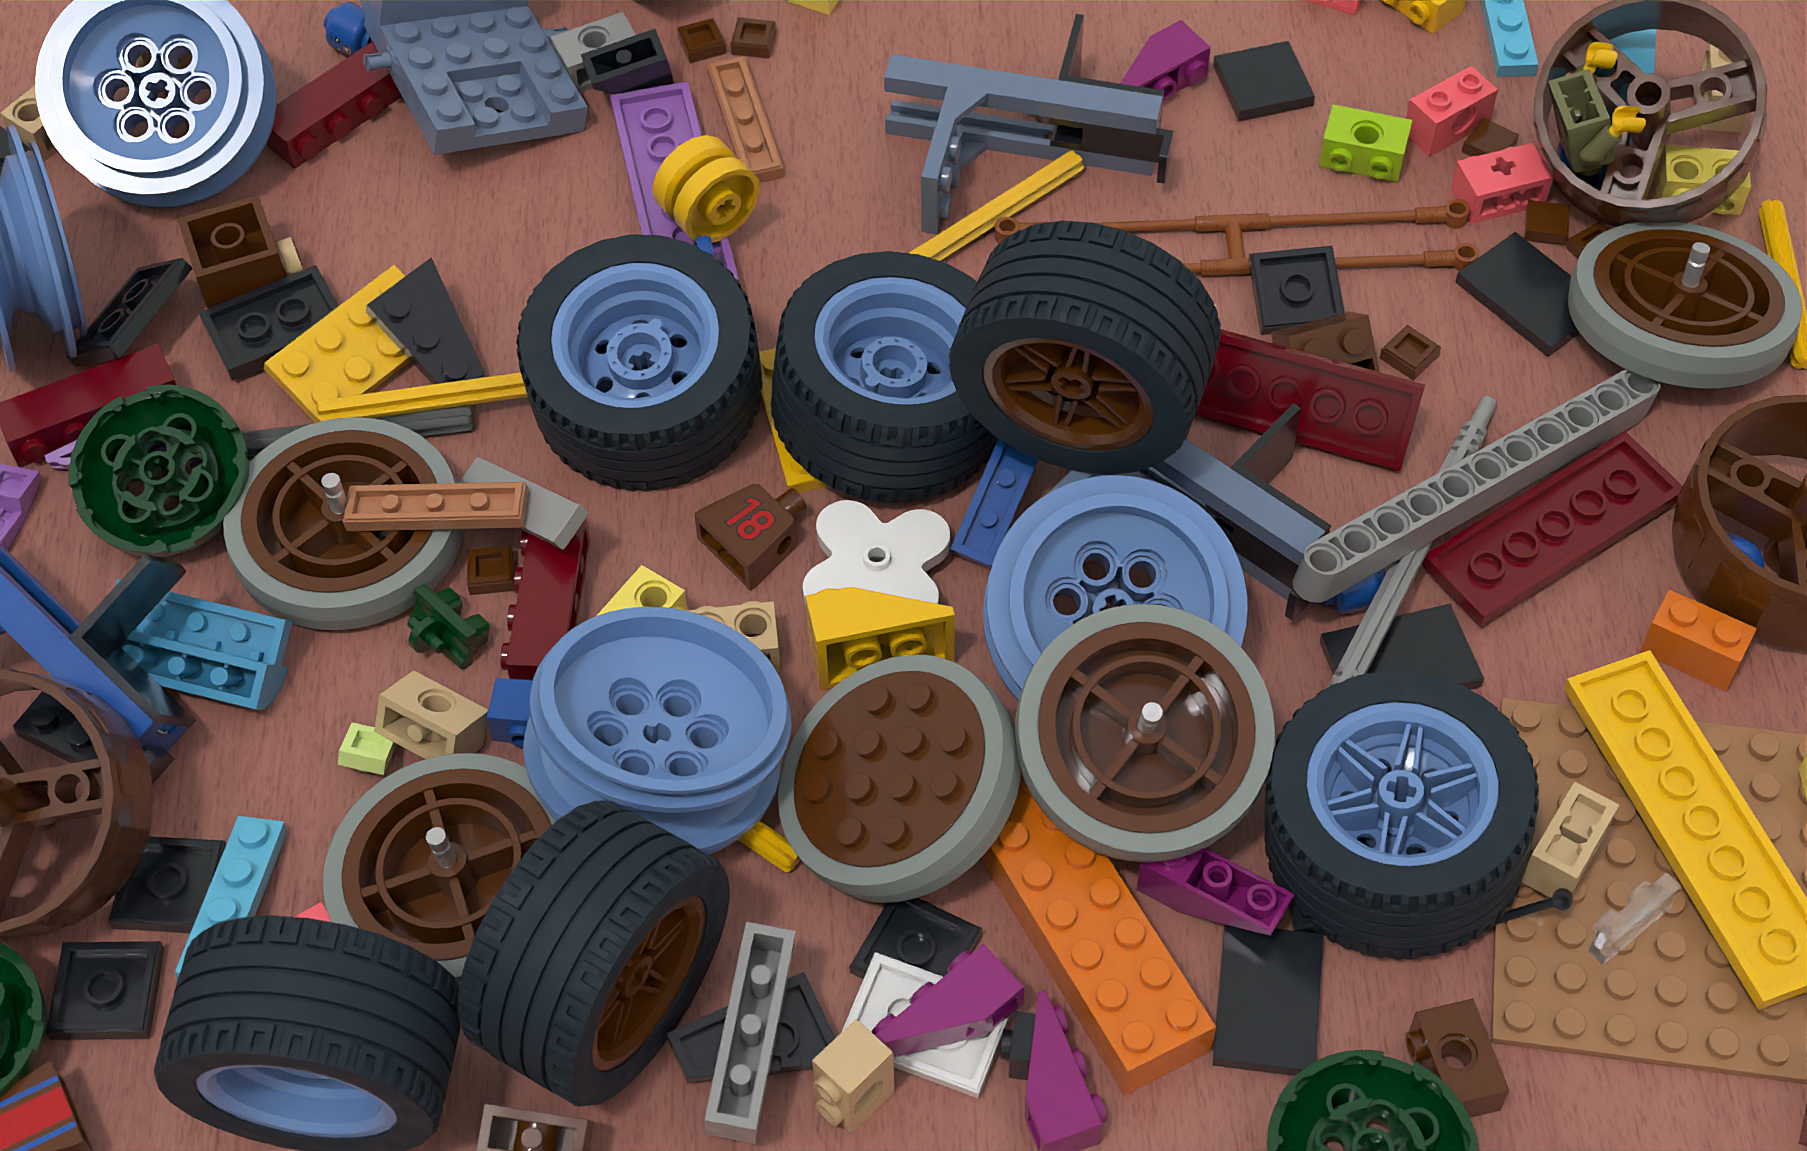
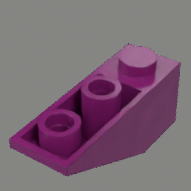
[1120,20,1211,101]
[1136,848,1294,936]
[871,943,1024,1058]
[1024,990,1107,1151]

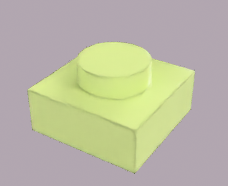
[337,722,396,775]

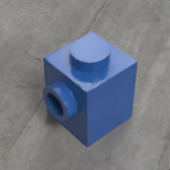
[487,678,533,747]

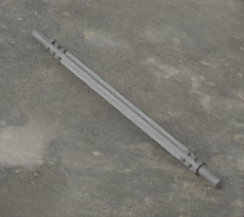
[1327,396,1497,688]

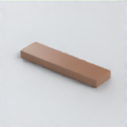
[707,56,784,183]
[343,482,529,531]

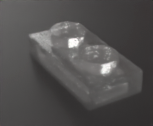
[1588,872,1681,965]

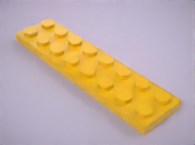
[1563,650,1807,1010]

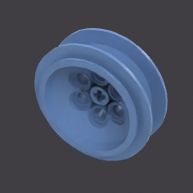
[35,0,277,208]
[0,125,87,372]
[983,475,1248,701]

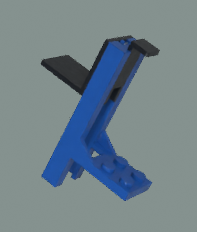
[0,544,196,784]

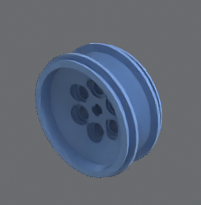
[523,607,791,855]

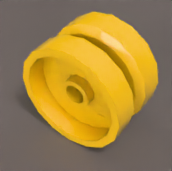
[652,135,760,243]

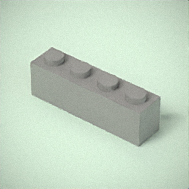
[704,922,796,1144]

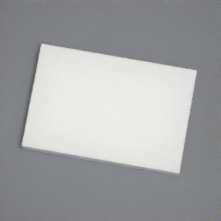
[841,952,1012,1099]

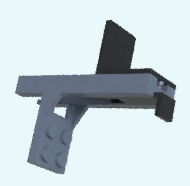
[884,13,1173,235]
[1049,404,1331,621]

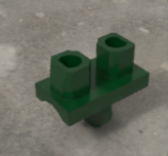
[407,584,490,670]

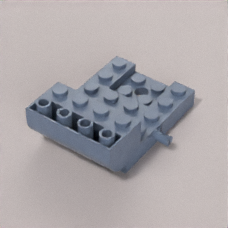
[360,0,588,155]

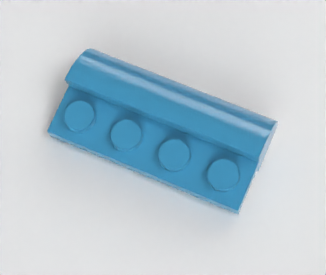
[115,579,293,710]

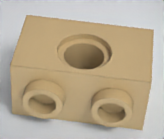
[374,670,488,759]
[812,1019,895,1134]

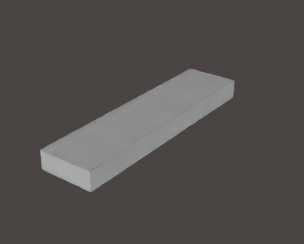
[459,456,589,550]

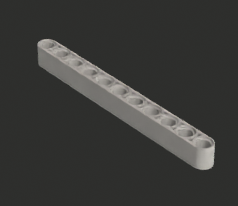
[1293,369,1661,603]

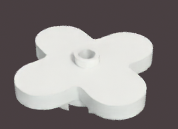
[803,500,950,606]

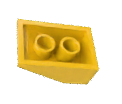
[805,587,955,691]

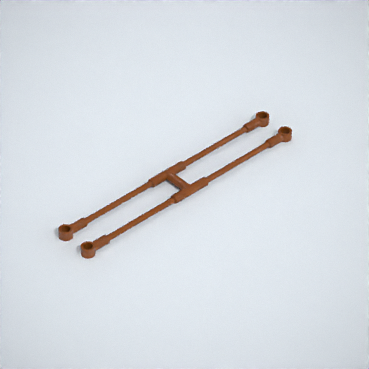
[995,199,1479,276]

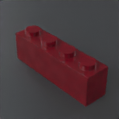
[266,41,402,169]
[0,343,177,468]
[500,519,591,681]

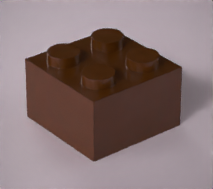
[177,195,286,309]

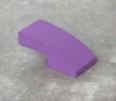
[0,464,41,550]

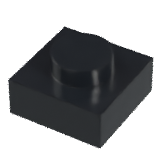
[1000,1011,1035,1080]

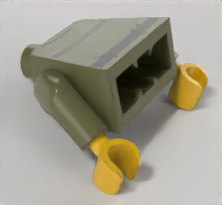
[1548,42,1646,176]

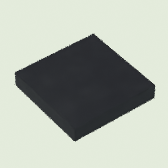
[1213,41,1315,121]
[1248,246,1345,335]
[108,836,226,933]
[849,898,982,979]
[46,941,165,1040]

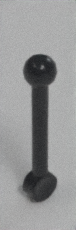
[1482,888,1573,932]

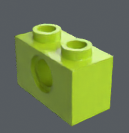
[1319,104,1412,182]

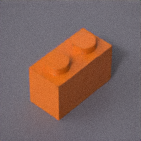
[1640,589,1757,692]

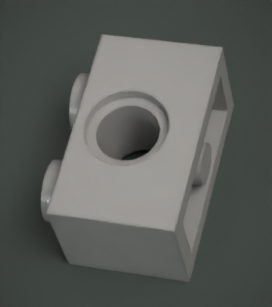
[550,12,636,93]

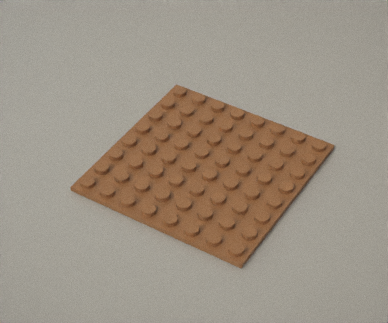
[1491,697,1807,1084]

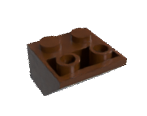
[1271,311,1380,372]

